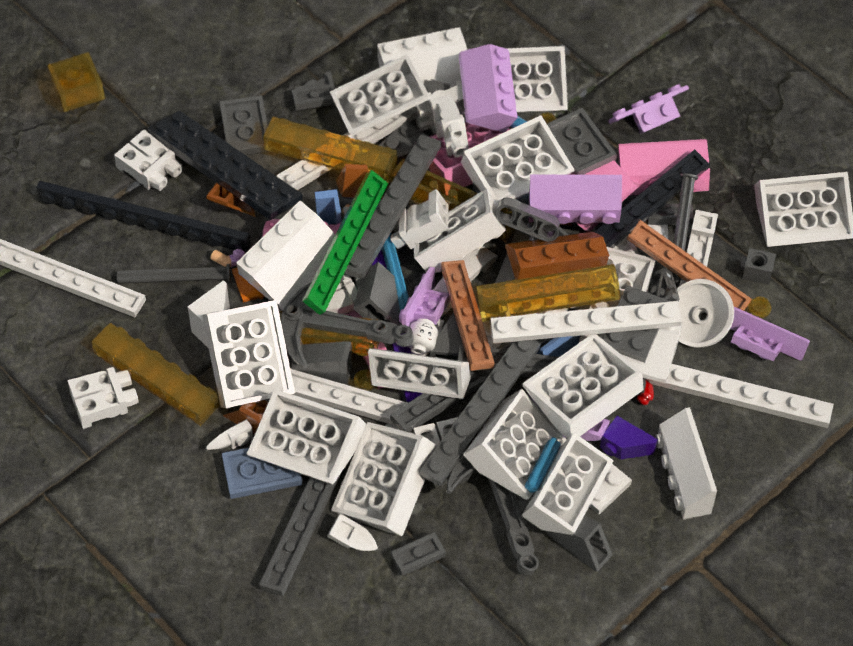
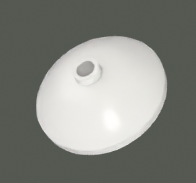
[677,279,734,348]

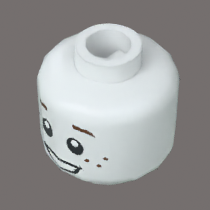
[408,319,438,355]

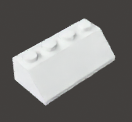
[414,189,506,273]
[368,349,470,399]
[655,407,717,519]
[522,433,614,535]

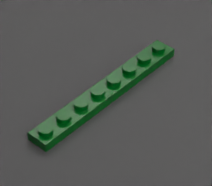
[302,169,388,315]

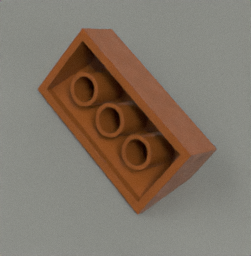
[505,232,609,284]

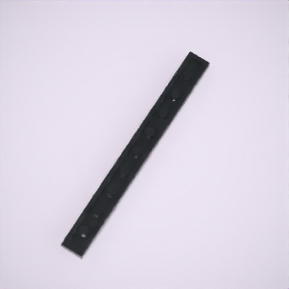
[36,181,251,253]

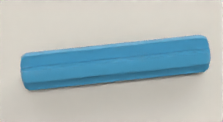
[525,438,561,493]

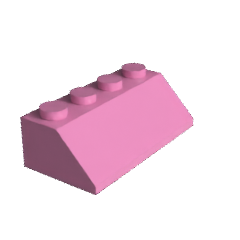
[618,139,710,195]

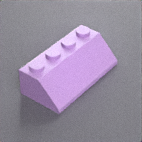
[458,44,517,133]
[528,175,622,224]

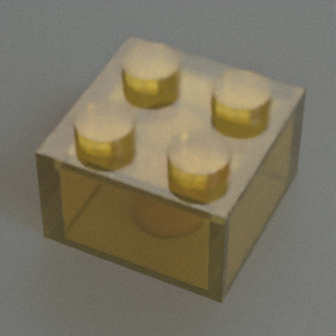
[48,52,105,112]

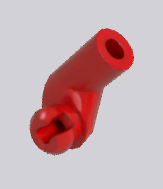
[637,380,654,405]

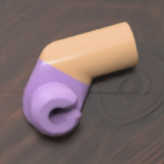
[211,249,245,267]

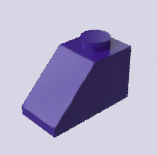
[600,416,658,460]

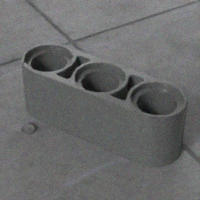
[496,197,560,242]

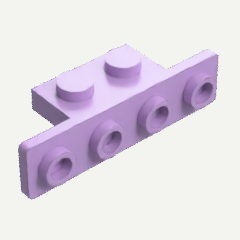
[608,84,689,134]
[399,267,450,327]
[730,307,810,361]

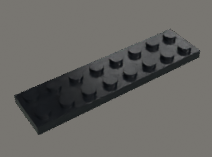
[147,110,303,220]

